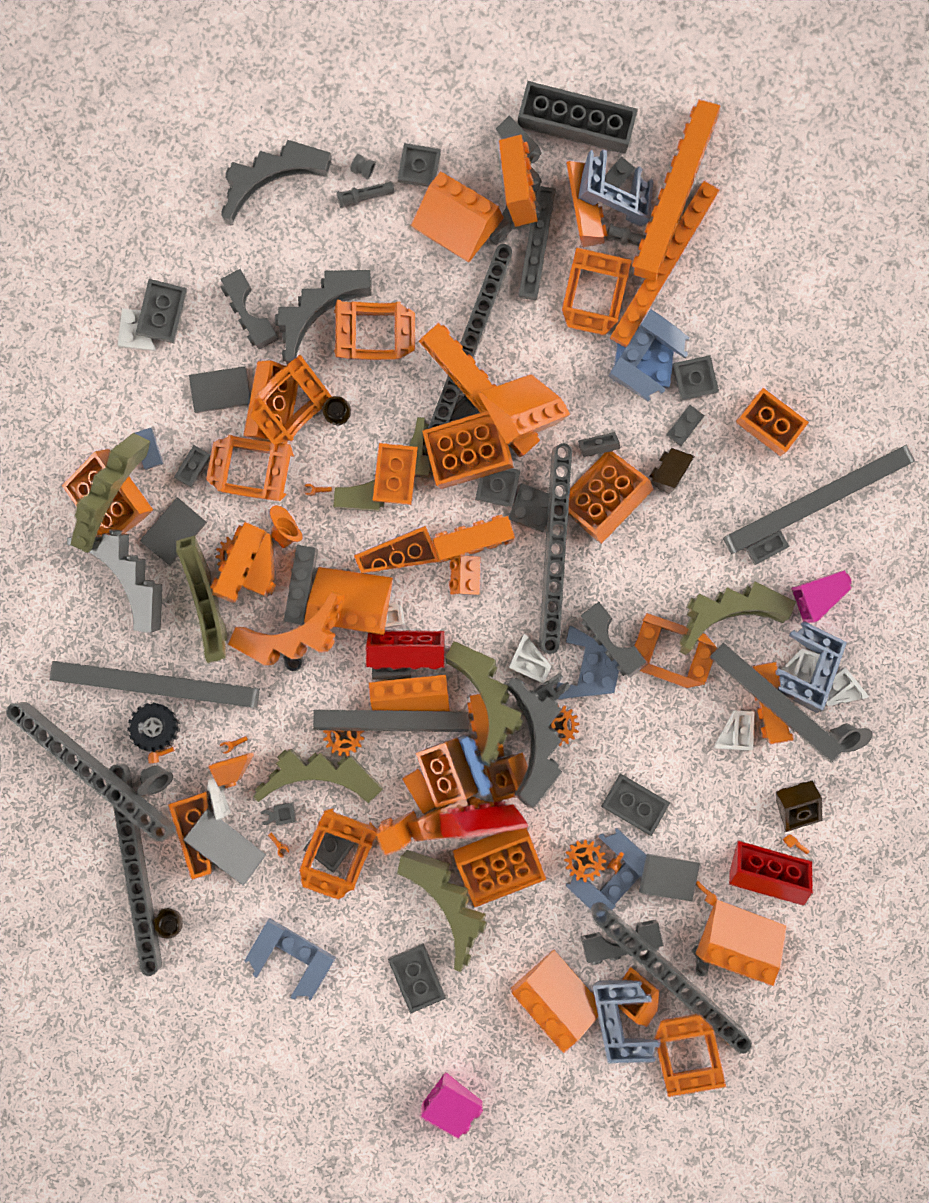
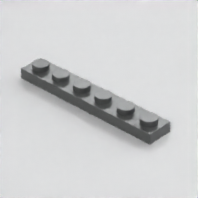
[518,186,556,301]

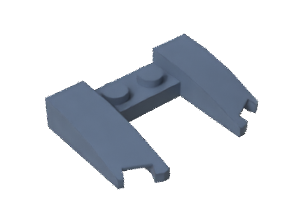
[579,150,653,227]
[608,309,689,402]
[776,621,847,713]
[566,828,646,917]
[244,918,336,1000]
[593,980,660,1064]

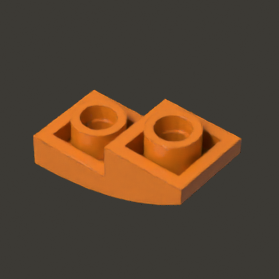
[402,769,435,814]

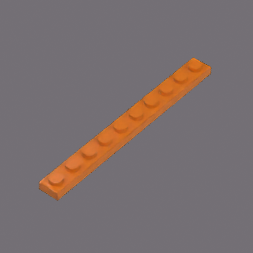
[610,181,720,348]

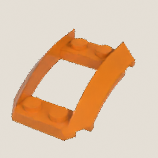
[562,247,632,335]
[334,300,415,360]
[249,355,332,445]
[206,434,294,501]
[635,613,718,688]
[299,808,378,900]
[654,1014,726,1097]

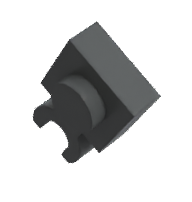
[260,802,297,825]

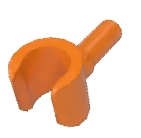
[305,484,332,496]
[220,736,248,754]
[148,747,175,764]
[468,796,494,808]
[268,832,289,858]
[783,834,809,854]
[607,852,624,874]
[696,881,717,906]

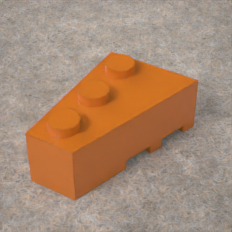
[467,694,504,758]
[407,799,468,842]
[376,811,417,856]

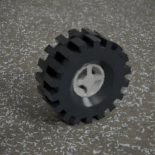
[127,703,180,752]

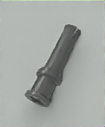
[336,181,395,208]
[606,223,646,246]

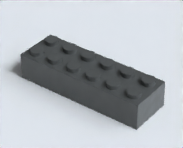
[517,81,638,154]

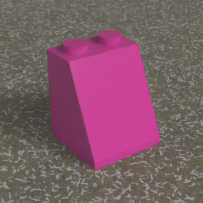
[791,570,852,623]
[421,1072,483,1139]

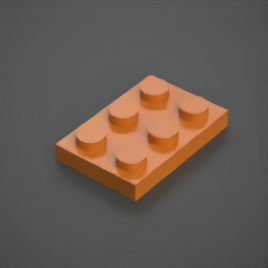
[373,443,418,505]

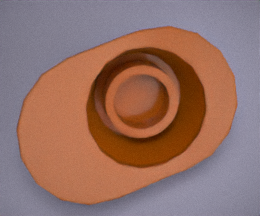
[269,505,303,548]

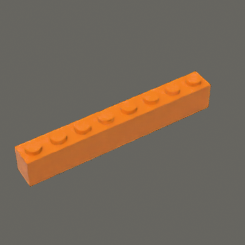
[419,322,540,457]

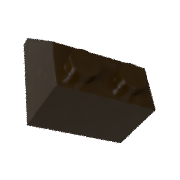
[649,448,695,495]
[776,780,823,832]

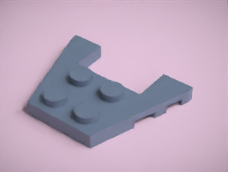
[556,626,619,699]

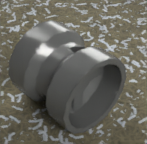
[350,154,376,180]

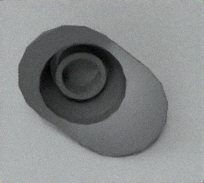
[829,723,873,753]
[137,765,173,795]

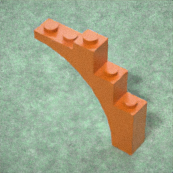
[228,592,345,666]

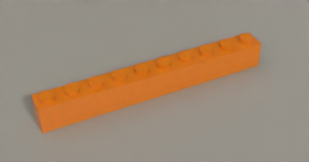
[632,99,721,282]

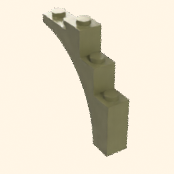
[333,417,433,512]
[70,433,151,553]
[176,535,227,664]
[679,581,796,655]
[445,641,523,767]
[253,749,383,803]
[397,850,487,972]

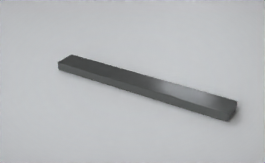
[710,643,845,764]
[313,710,469,732]

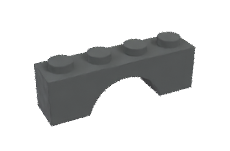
[220,268,278,350]
[284,545,318,624]
[581,601,648,678]
[581,919,664,965]

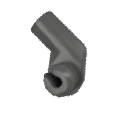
[691,945,710,977]

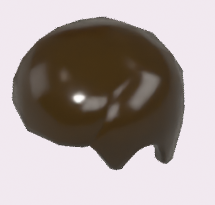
[322,396,351,426]
[153,907,183,940]

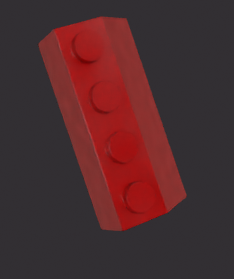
[366,630,445,670]
[440,801,528,838]
[729,841,813,906]

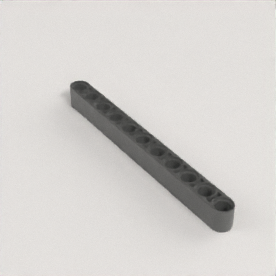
[428,244,512,429]
[539,443,572,654]
[723,444,915,555]
[49,661,260,708]
[6,702,176,842]
[109,763,162,976]
[590,902,752,1054]

